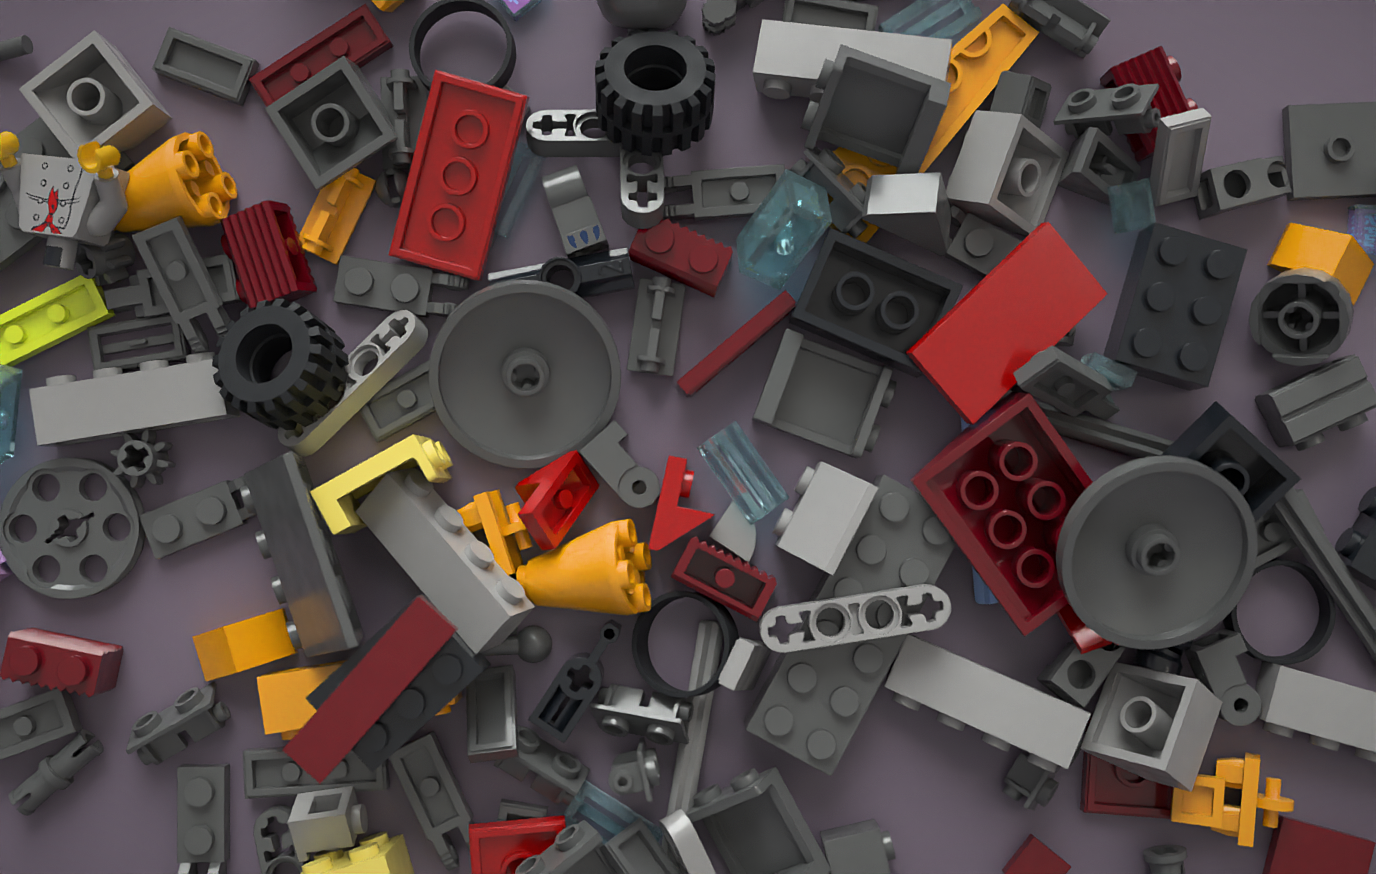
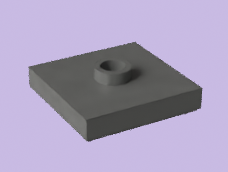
[1282,101,1376,201]

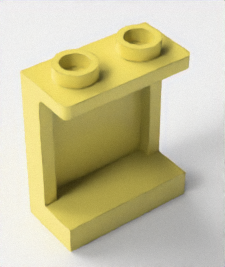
[310,434,453,535]

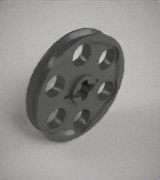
[0,457,146,599]

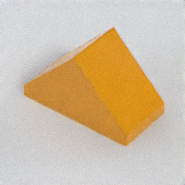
[1267,223,1374,306]
[192,608,298,682]

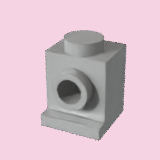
[287,786,368,862]

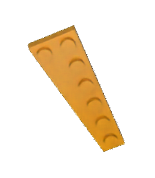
[789,4,1039,243]

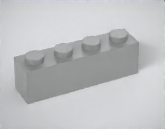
[753,19,952,103]
[29,352,240,447]
[355,467,535,655]
[884,634,1091,773]
[1255,661,1376,762]

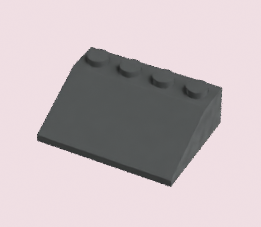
[240,452,364,657]

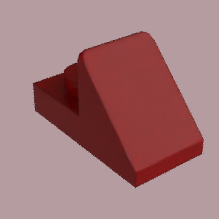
[515,450,600,550]
[648,455,715,551]

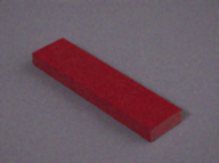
[283,595,459,784]

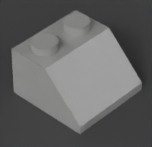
[19,30,172,159]
[946,110,1069,237]
[772,461,878,575]
[1081,662,1223,792]

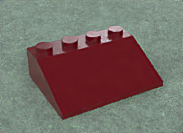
[910,392,1093,636]

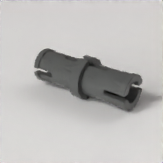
[8,729,104,816]

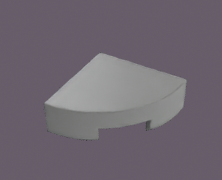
[709,497,756,562]

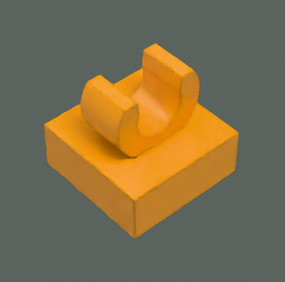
[1170,774,1225,828]

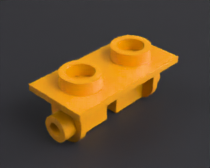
[299,168,376,265]

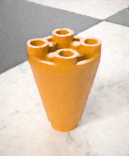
[113,131,237,232]
[516,518,652,615]

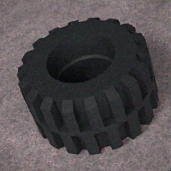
[595,28,716,156]
[212,299,349,430]

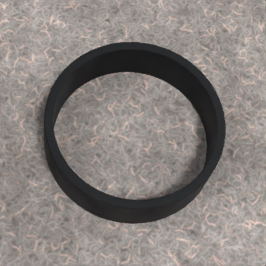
[409,0,516,91]
[1223,559,1336,665]
[632,591,739,698]

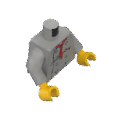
[0,131,130,271]

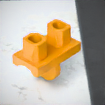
[457,489,533,575]
[1211,752,1295,847]

